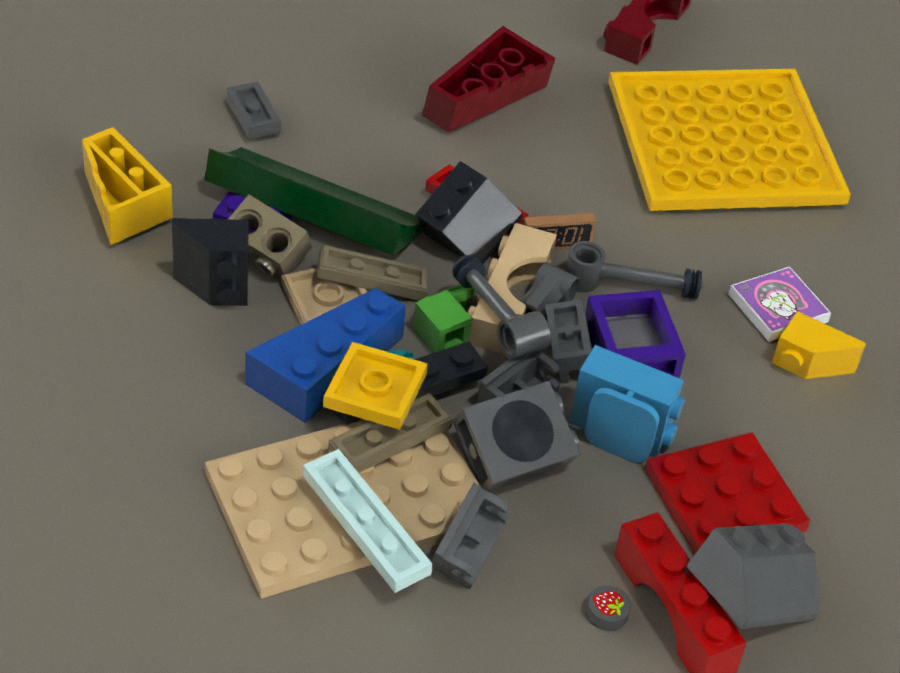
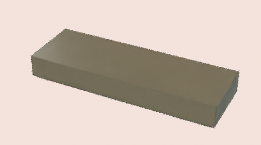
[317,245,428,301]
[328,393,453,473]

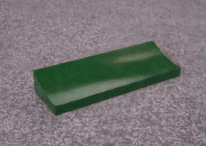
[204,147,423,256]

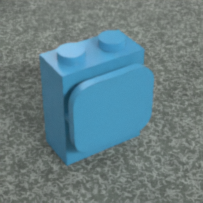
[569,345,686,463]

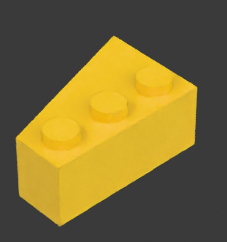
[82,127,173,245]

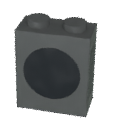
[452,381,580,492]

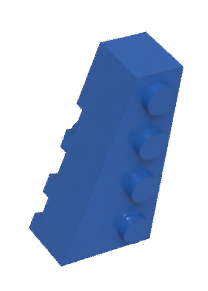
[245,288,406,423]

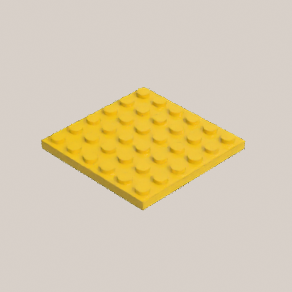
[608,69,851,211]

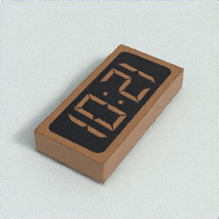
[523,213,596,250]

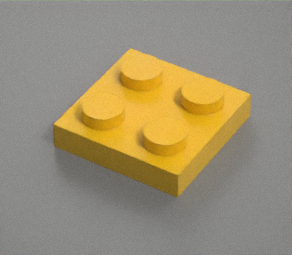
[323,342,428,430]

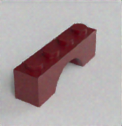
[603,0,692,65]

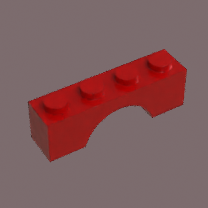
[614,512,747,673]

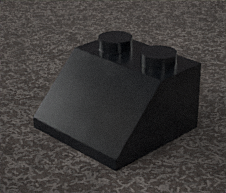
[415,161,523,264]
[172,218,249,306]

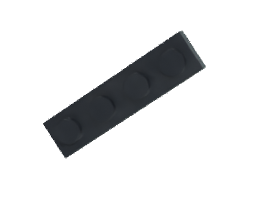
[338,341,488,425]

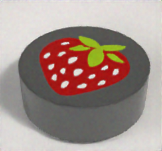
[586,586,631,630]

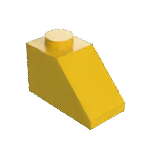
[772,311,866,379]

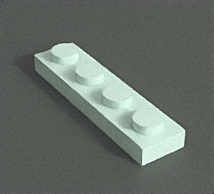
[303,449,432,593]

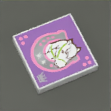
[728,266,831,342]

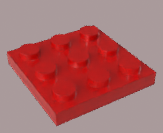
[645,432,810,554]

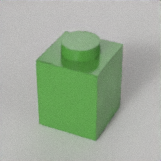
[413,290,472,353]

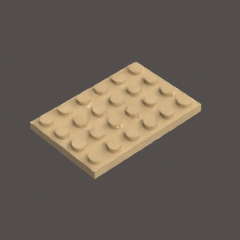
[205,419,479,599]

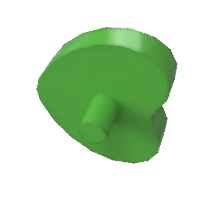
[442,285,477,307]

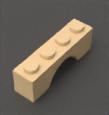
[468,223,557,355]

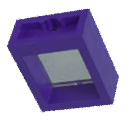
[585,290,686,378]

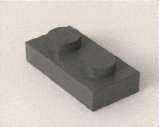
[226,82,281,139]

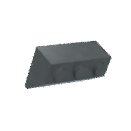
[687,523,819,629]

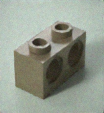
[229,194,312,277]

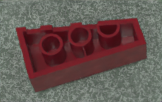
[422,26,556,132]

